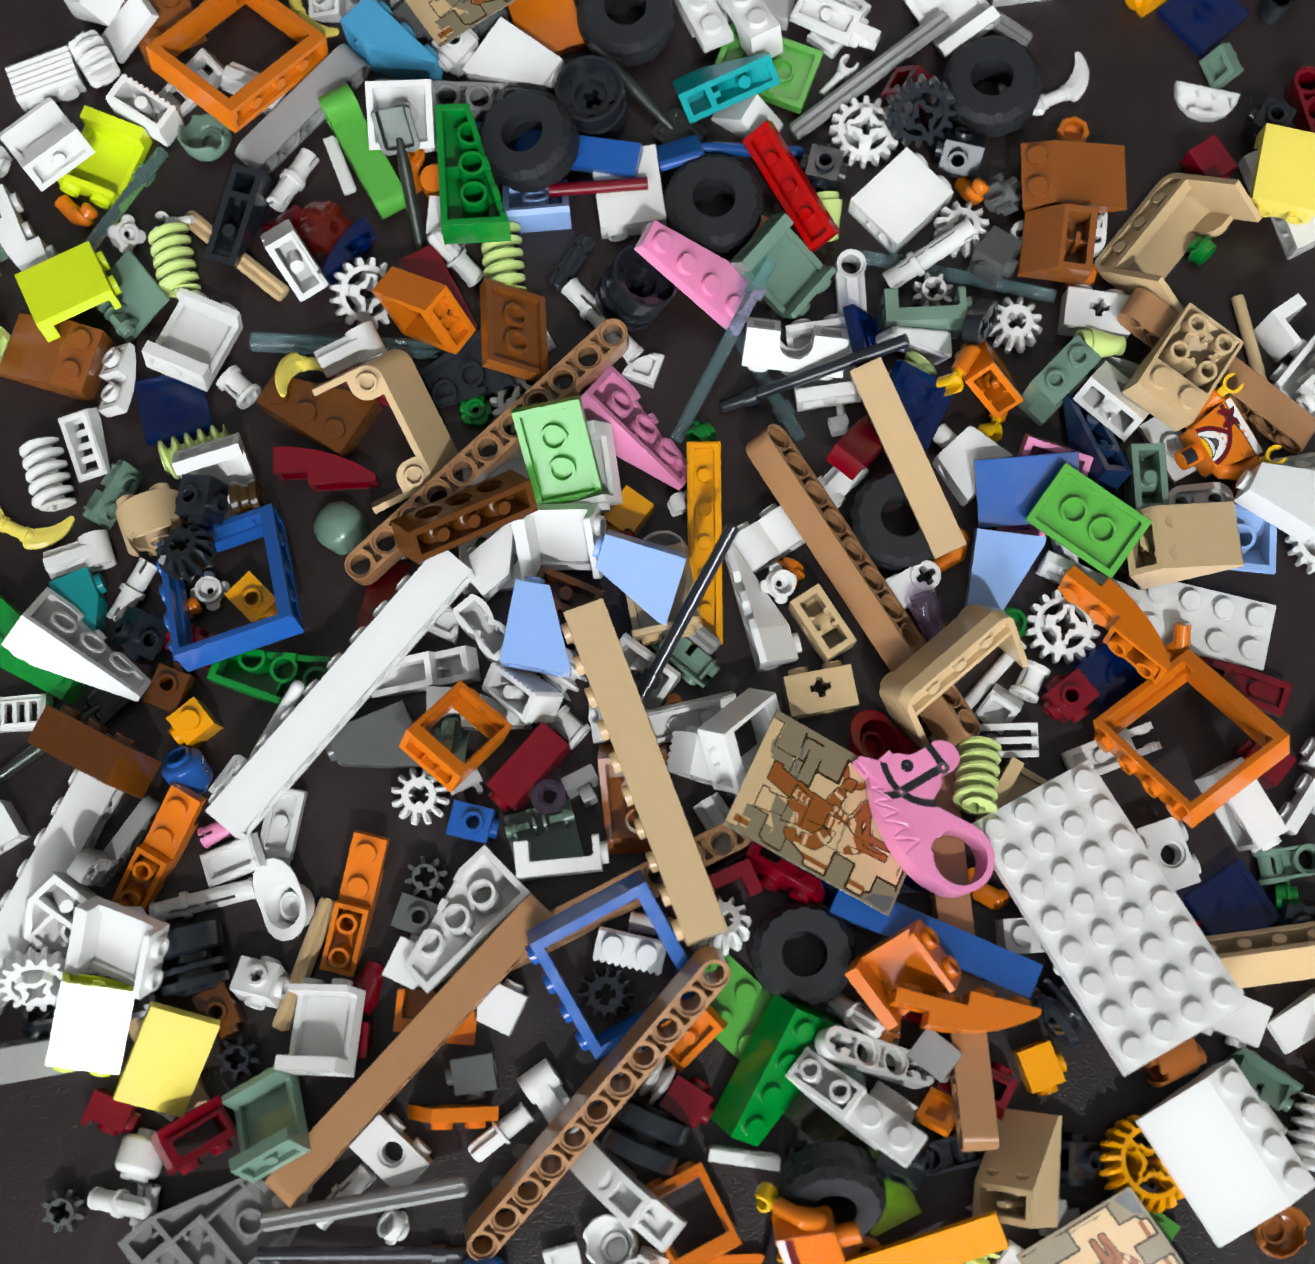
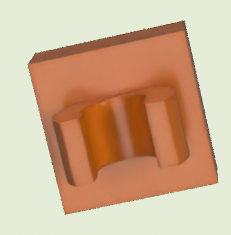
[915,1087,955,1137]

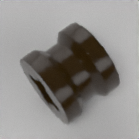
[228,478,266,515]

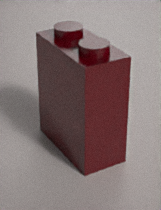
[486,722,572,812]

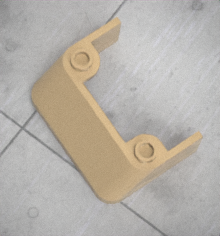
[1094,173,1262,313]
[312,349,458,514]
[879,603,1029,749]

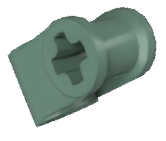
[1251,844,1315,886]

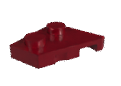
[746,842,826,904]

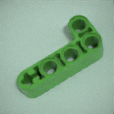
[317,83,406,220]

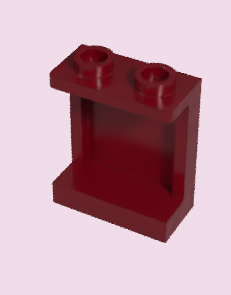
[668,858,764,919]

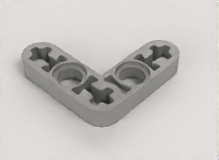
[67,795,162,887]

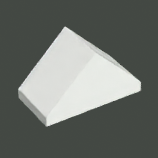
[711,94,783,139]

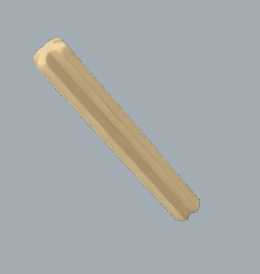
[185,210,289,301]
[272,897,335,1032]

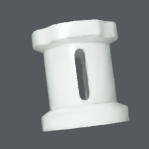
[216,365,262,410]
[1009,659,1051,703]
[547,705,591,750]

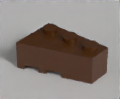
[256,374,383,460]
[26,705,162,799]

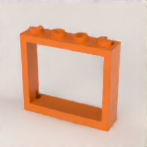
[146,0,328,133]
[1093,649,1289,828]

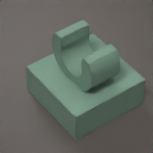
[1199,43,1244,89]

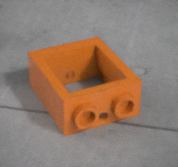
[372,266,476,355]
[398,680,513,793]
[645,1160,743,1264]

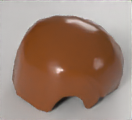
[1253,1205,1311,1259]

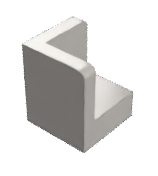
[907,1030,962,1083]

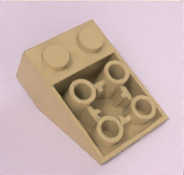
[1122,302,1244,432]
[1127,501,1244,590]
[973,1108,1062,1229]

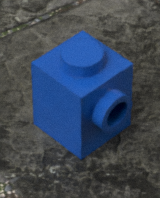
[446,800,501,845]

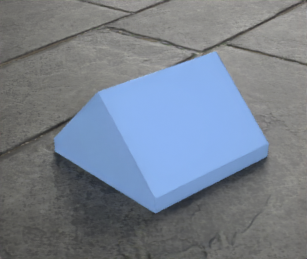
[502,179,572,234]
[1208,501,1277,575]

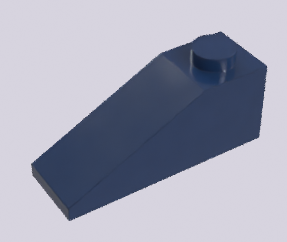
[1063,394,1132,494]

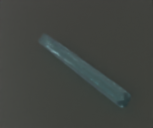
[249,332,447,359]

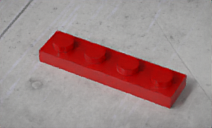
[742,121,840,251]

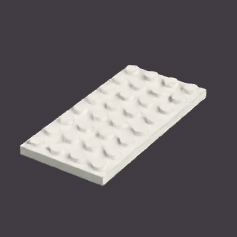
[972,759,1249,1077]

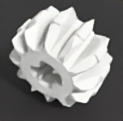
[68,29,120,89]
[933,201,990,259]
[988,297,1042,354]
[391,767,450,825]
[698,894,752,957]

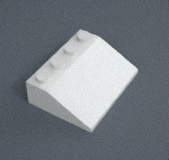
[1135,1059,1315,1247]

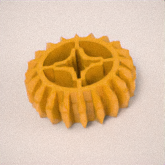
[1099,1115,1185,1214]

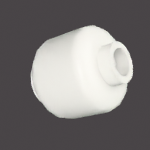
[115,1128,163,1184]

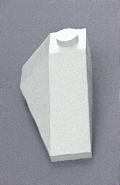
[1,587,152,702]

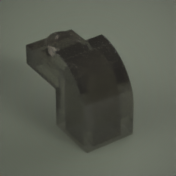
[783,1092,862,1146]

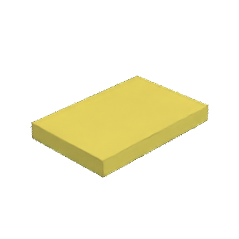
[114,1001,220,1117]

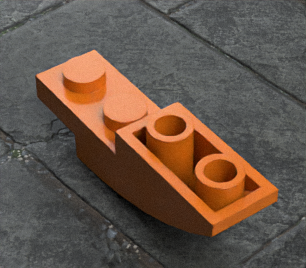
[1057,565,1172,685]
[111,782,206,913]
[319,830,390,977]
[888,984,1041,1034]

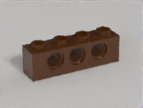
[390,469,538,564]

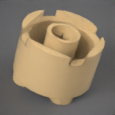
[115,483,187,557]

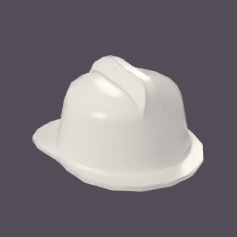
[252,858,315,941]

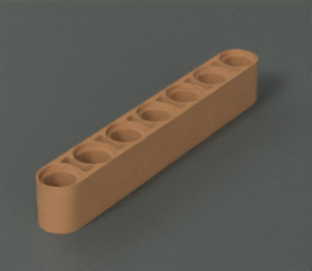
[1116,288,1315,454]

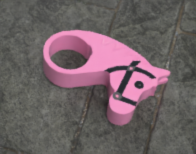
[852,740,995,898]

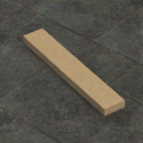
[849,357,967,559]

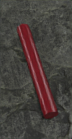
[548,176,648,197]

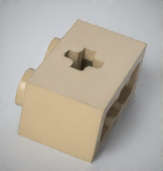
[787,583,857,663]
[781,660,859,720]

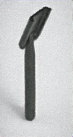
[587,41,709,144]
[370,105,427,252]
[0,686,131,781]

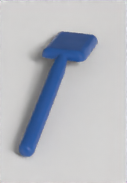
[656,135,805,171]

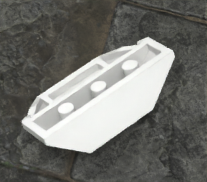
[22,871,100,974]

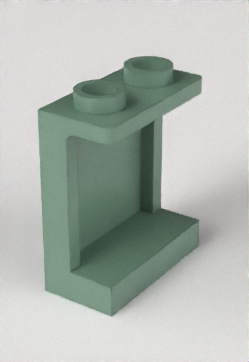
[729,213,836,319]
[877,286,973,339]
[1017,335,1101,427]
[221,1066,311,1183]

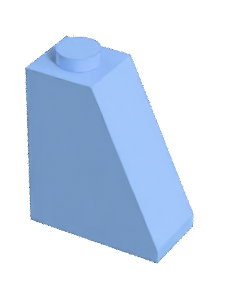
[964,528,1046,610]
[592,529,687,625]
[500,576,572,678]

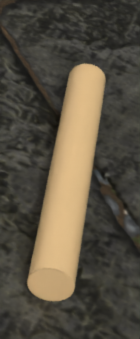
[1231,294,1268,381]

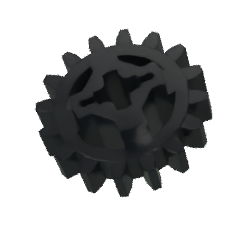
[883,74,957,148]

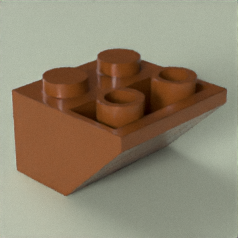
[1017,203,1099,284]

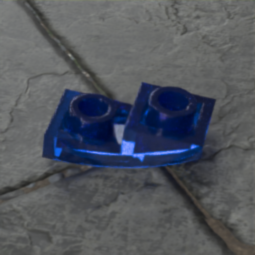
[322,217,376,285]

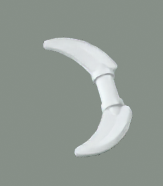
[998,52,1089,116]

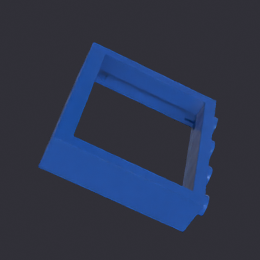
[156,503,305,672]
[525,870,695,1060]

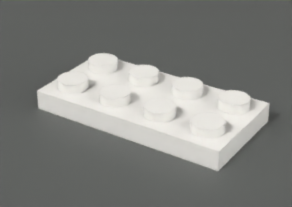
[1138,582,1276,672]

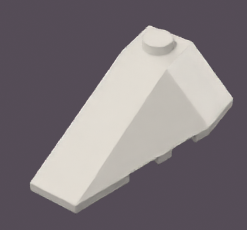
[724,543,802,673]
[403,845,531,994]

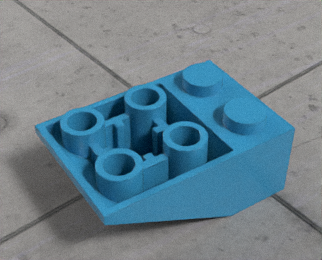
[340,0,443,81]

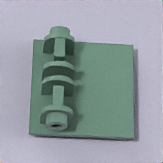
[97,249,170,343]
[503,799,584,883]

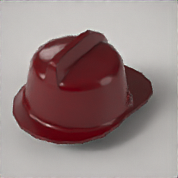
[849,710,918,760]

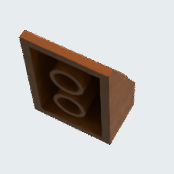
[1021,140,1127,213]
[0,313,114,404]
[597,743,671,855]

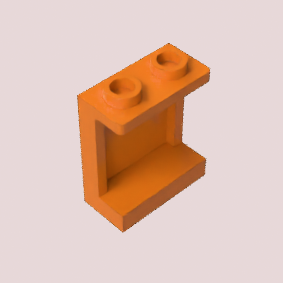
[845,919,962,1031]

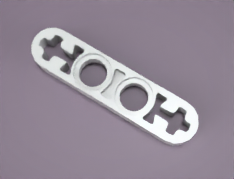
[815,1026,936,1089]

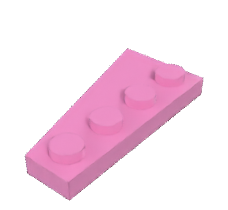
[634,220,757,334]

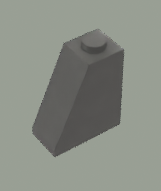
[325,700,423,769]

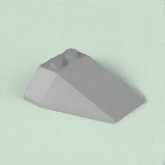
[117,1177,300,1264]

